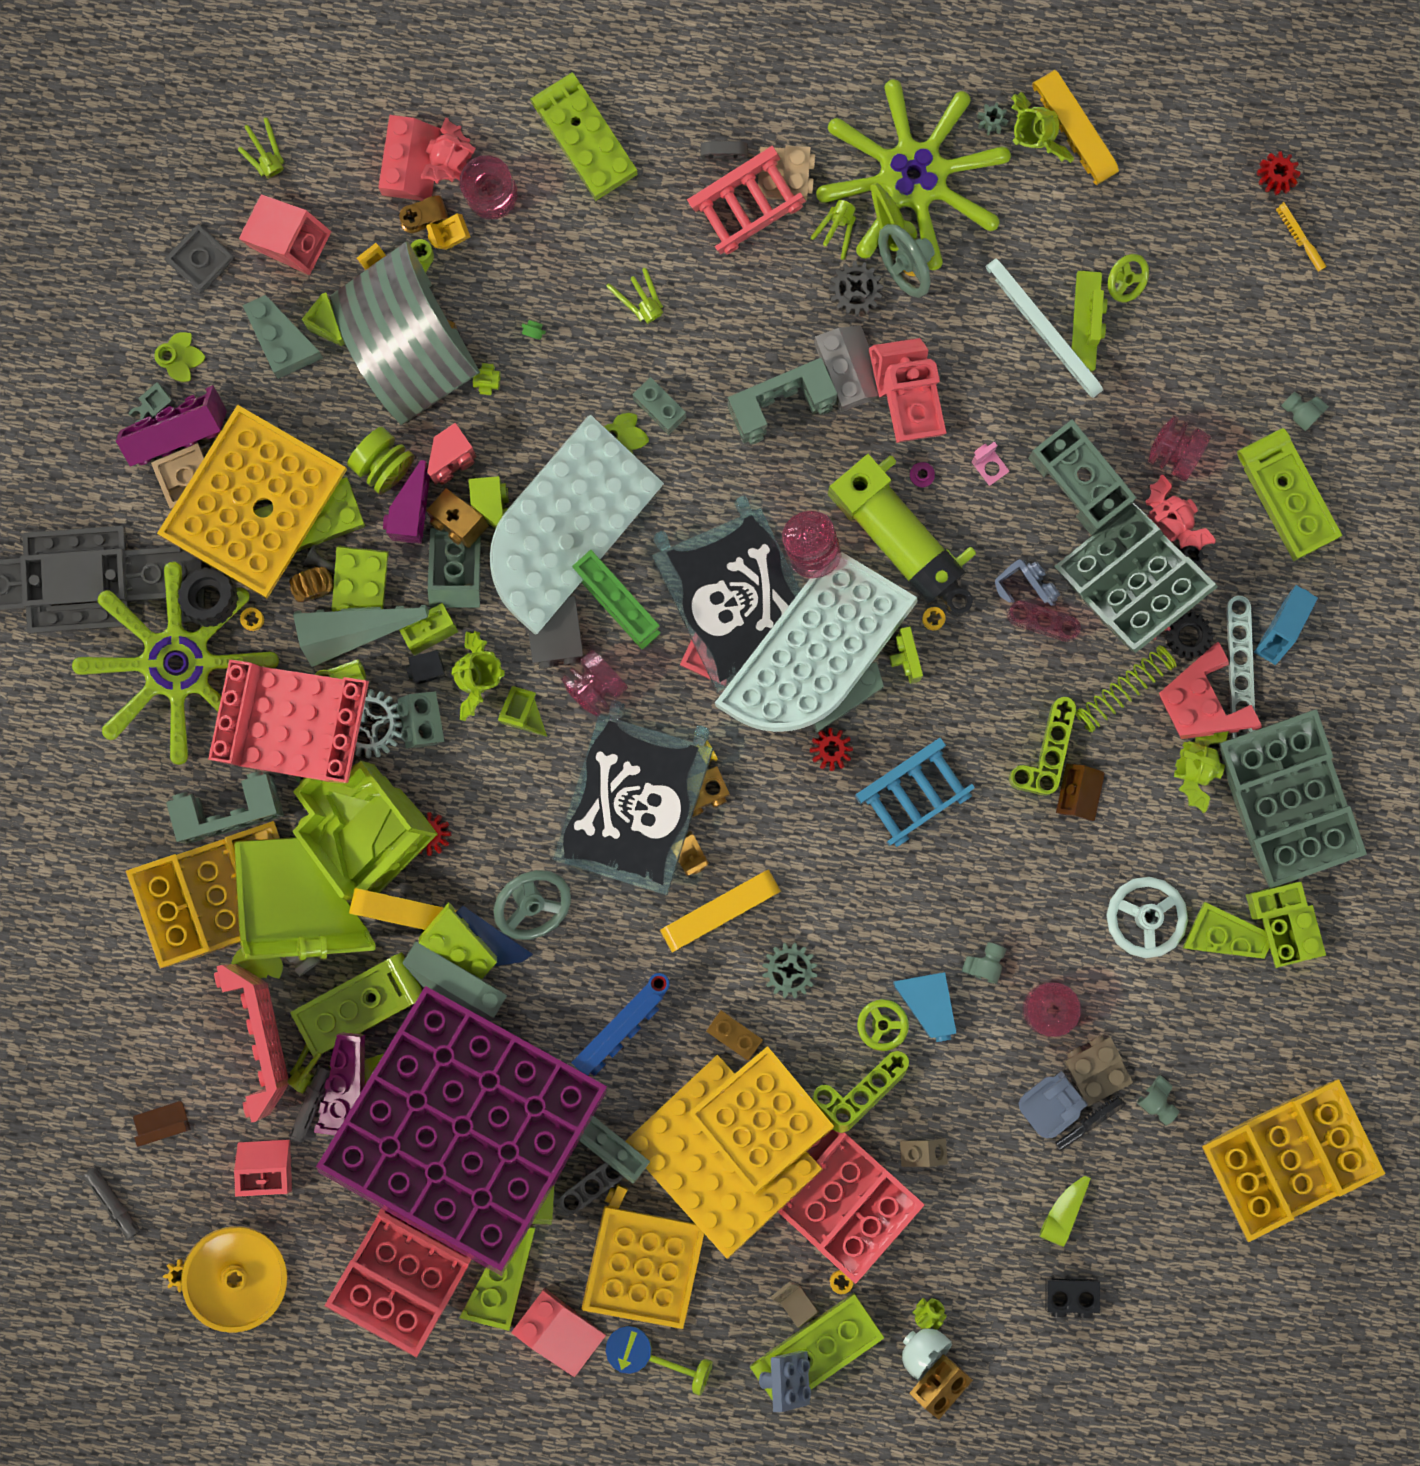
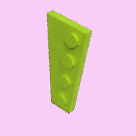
[459,1227,536,1331]

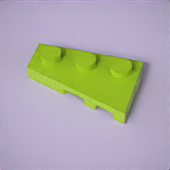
[419,902,497,979]
[1182,902,1270,959]

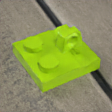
[889,627,923,684]

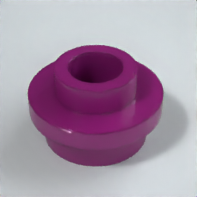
[909,462,935,488]

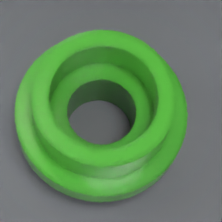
[521,320,546,340]

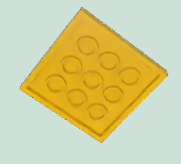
[688,1046,835,1195]
[581,1206,704,1329]

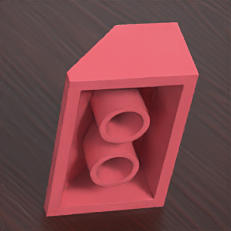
[378,115,442,201]

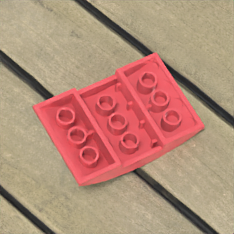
[777,1129,925,1284]
[324,1208,472,1358]

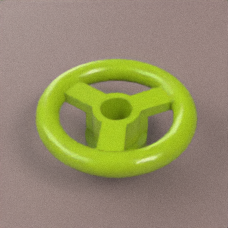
[1108,254,1149,302]
[857,999,909,1051]

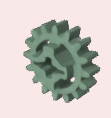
[762,943,817,998]

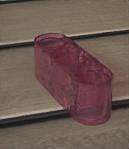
[1007,601,1081,642]

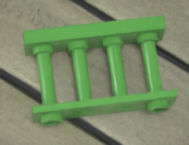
[572,550,661,650]

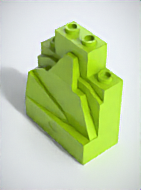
[292,761,437,901]

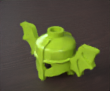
[1011,92,1075,163]
[451,631,505,721]
[1174,731,1228,813]

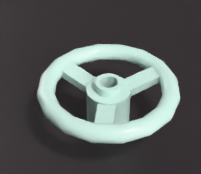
[1107,877,1188,958]

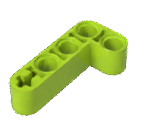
[1009,697,1076,796]
[812,1051,909,1133]

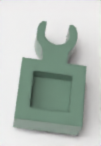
[129,382,175,423]

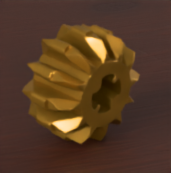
[289,567,333,602]

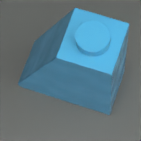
[1254,585,1318,665]
[893,972,957,1042]

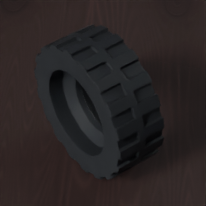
[178,567,238,627]

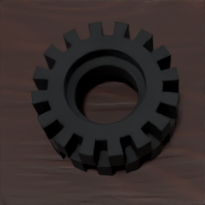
[1165,612,1213,659]

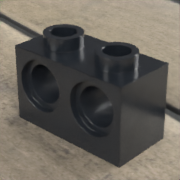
[1045,1278,1100,1318]

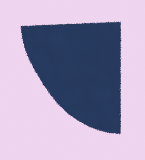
[456,905,533,967]

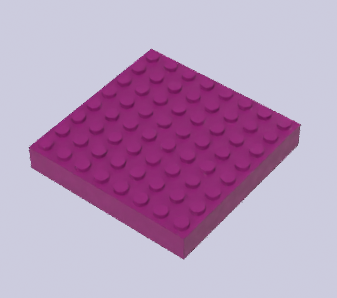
[316,986,607,1276]

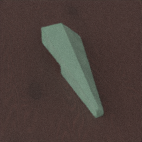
[293,605,429,667]

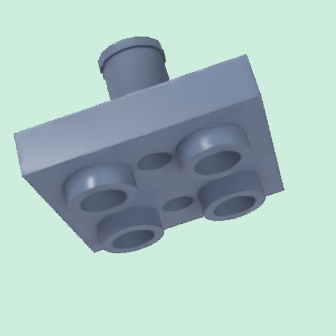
[759,1351,811,1412]

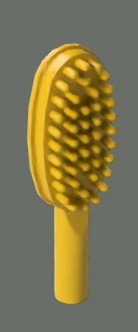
[1276,202,1327,272]

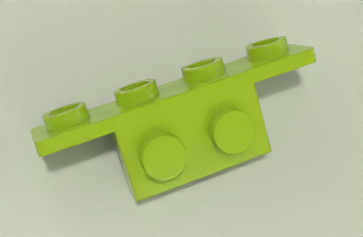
[1071,271,1108,372]

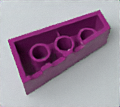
[116,385,227,467]

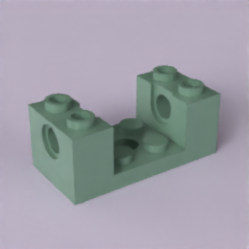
[728,358,838,445]
[1028,419,1137,536]
[166,771,284,844]

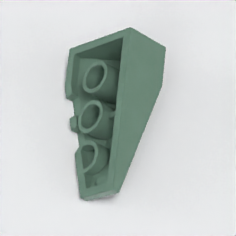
[403,941,507,1022]

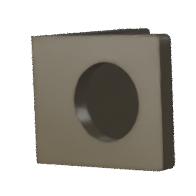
[900,1138,948,1167]
[771,1281,819,1328]

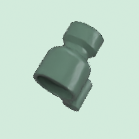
[1281,391,1329,432]
[961,942,1007,984]
[1137,1075,1180,1126]

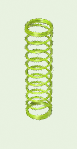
[1075,645,1177,733]

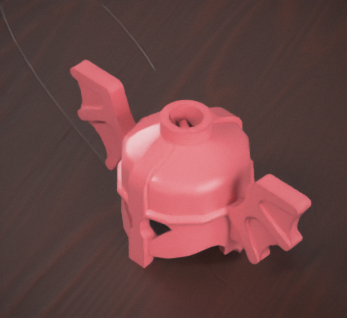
[421,118,476,184]
[1146,475,1216,550]

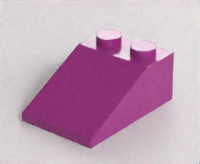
[383,460,430,544]

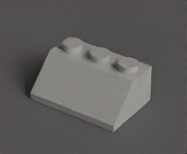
[814,325,881,412]

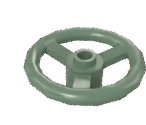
[878,224,935,298]
[493,870,571,940]

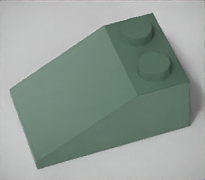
[428,528,481,608]

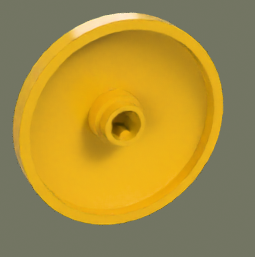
[181,1226,287,1333]

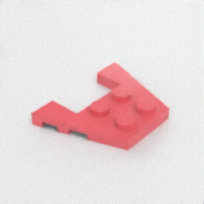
[1159,642,1262,739]

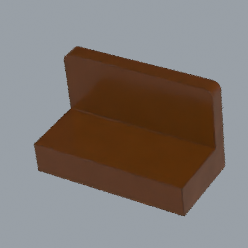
[1056,763,1105,821]
[133,1101,191,1147]

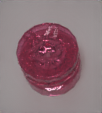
[460,155,518,219]
[1147,415,1212,482]
[782,511,842,578]
[560,649,628,718]
[1022,983,1081,1037]

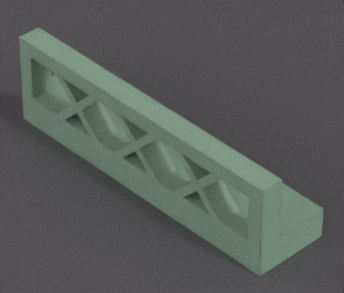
[579,1116,650,1184]

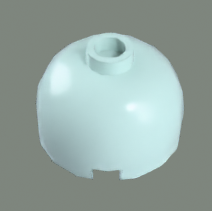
[902,1328,952,1381]

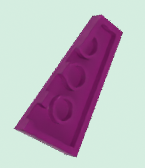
[314,1032,365,1135]

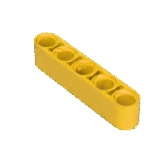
[1032,70,1119,185]
[660,869,781,952]
[349,888,457,930]

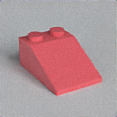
[511,1288,606,1377]

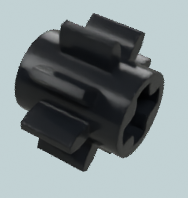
[1179,546,1208,569]

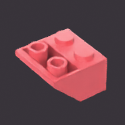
[427,423,477,485]
[234,1140,292,1197]

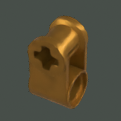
[399,195,449,233]

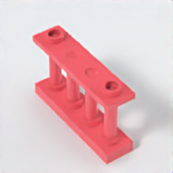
[687,146,806,255]

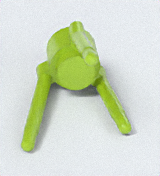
[238,117,285,179]
[811,200,856,260]
[606,268,664,324]
[288,1044,331,1094]

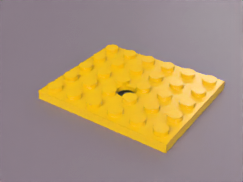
[157,405,347,599]
[625,1055,823,1259]

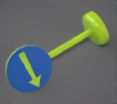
[605,1326,713,1396]

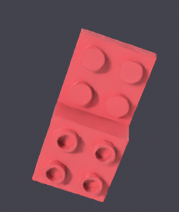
[869,338,946,443]

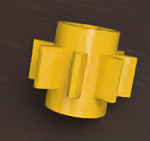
[163,1258,184,1292]

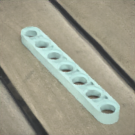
[985,258,1103,398]
[1226,596,1255,739]

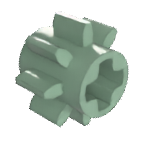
[977,102,1008,136]

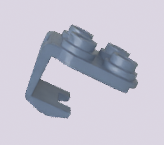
[995,559,1061,606]
[1019,1071,1088,1138]

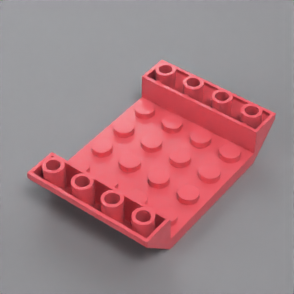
[208,659,369,783]
[214,964,289,1123]

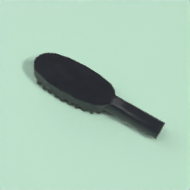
[1055,1096,1126,1151]

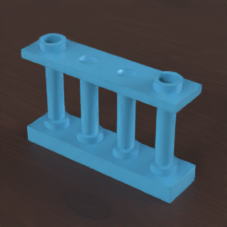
[855,738,975,847]

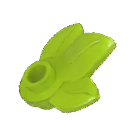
[154,332,205,382]
[604,413,649,454]
[231,948,283,979]

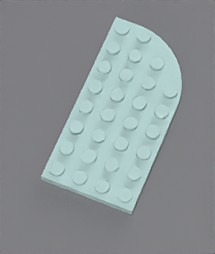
[490,415,664,634]
[715,547,918,732]

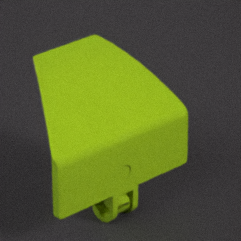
[234,837,376,960]

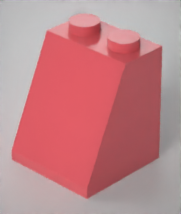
[239,194,331,276]

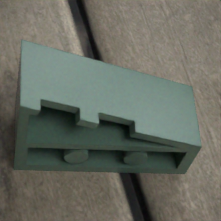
[242,295,323,379]
[813,662,884,734]

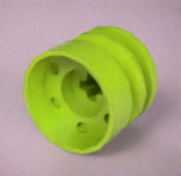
[347,427,415,495]

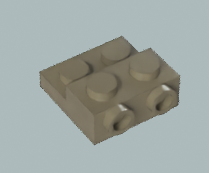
[1063,1035,1133,1107]

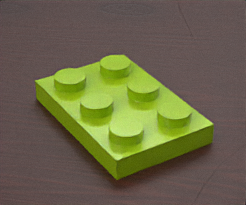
[332,546,389,612]

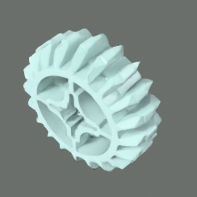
[355,689,402,758]

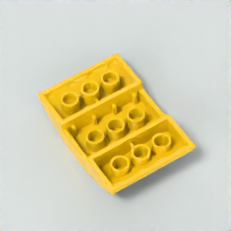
[125,821,280,969]
[1202,1079,1385,1242]

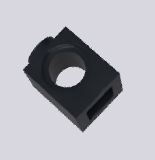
[406,650,446,685]

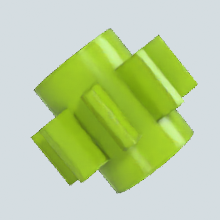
[473,363,501,395]
[913,1298,947,1330]

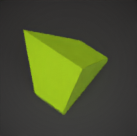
[302,293,345,346]
[498,686,547,737]

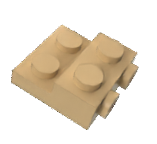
[758,145,815,201]
[151,443,204,510]

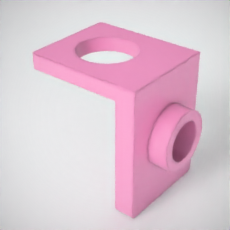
[972,442,1009,486]

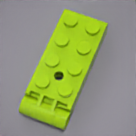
[530,72,638,201]
[1237,428,1343,562]
[254,477,366,552]
[290,952,422,1057]
[750,1292,884,1401]

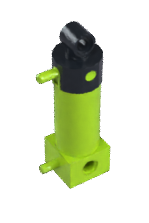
[828,454,976,617]

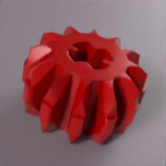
[1257,151,1301,196]
[810,728,853,772]
[420,812,452,856]

